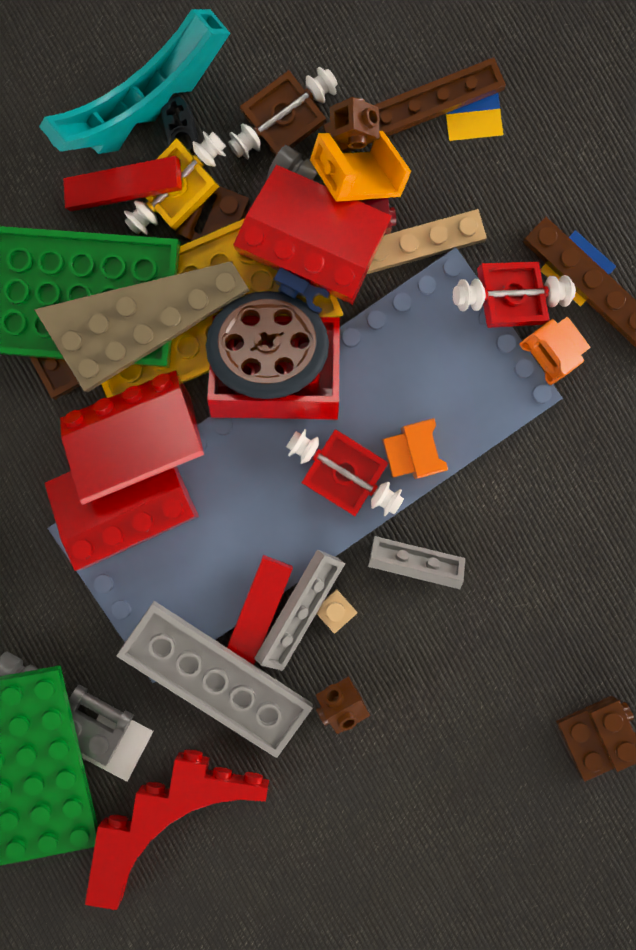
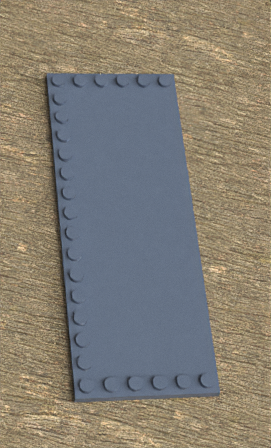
[47,247,563,683]

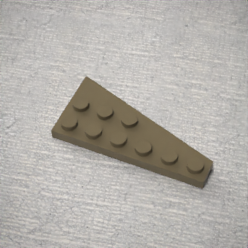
[34,261,249,393]

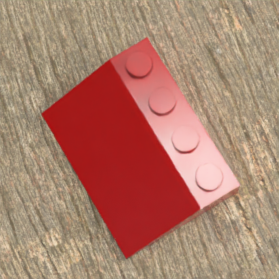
[233,164,392,305]
[207,315,340,420]
[60,370,204,505]
[44,466,199,571]

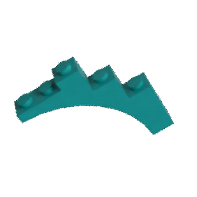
[39,9,230,154]

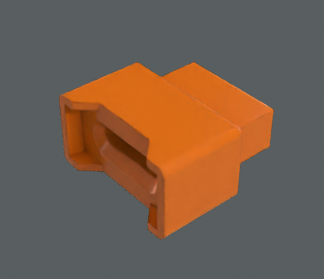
[519,316,591,385]
[382,418,448,479]

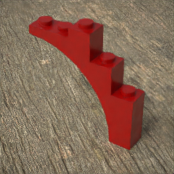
[85,749,269,910]

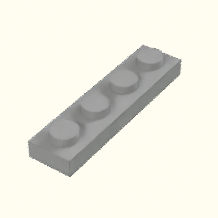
[254,550,345,671]

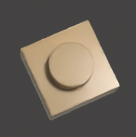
[316,589,358,634]

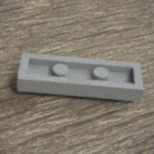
[368,536,465,589]

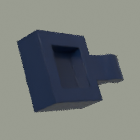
[274,267,330,314]

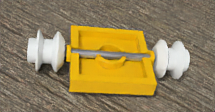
[124,131,226,235]

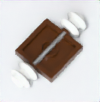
[228,67,338,160]

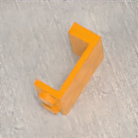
[310,131,411,202]

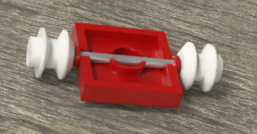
[453,262,576,328]
[286,429,404,516]

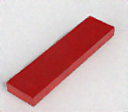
[63,156,182,211]
[227,555,293,665]

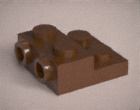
[556,696,636,782]

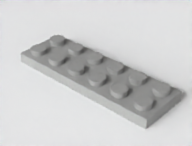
[117,601,313,758]

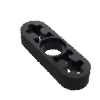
[161,96,205,169]

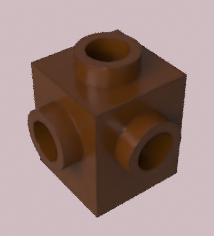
[330,97,380,149]
[316,676,371,734]

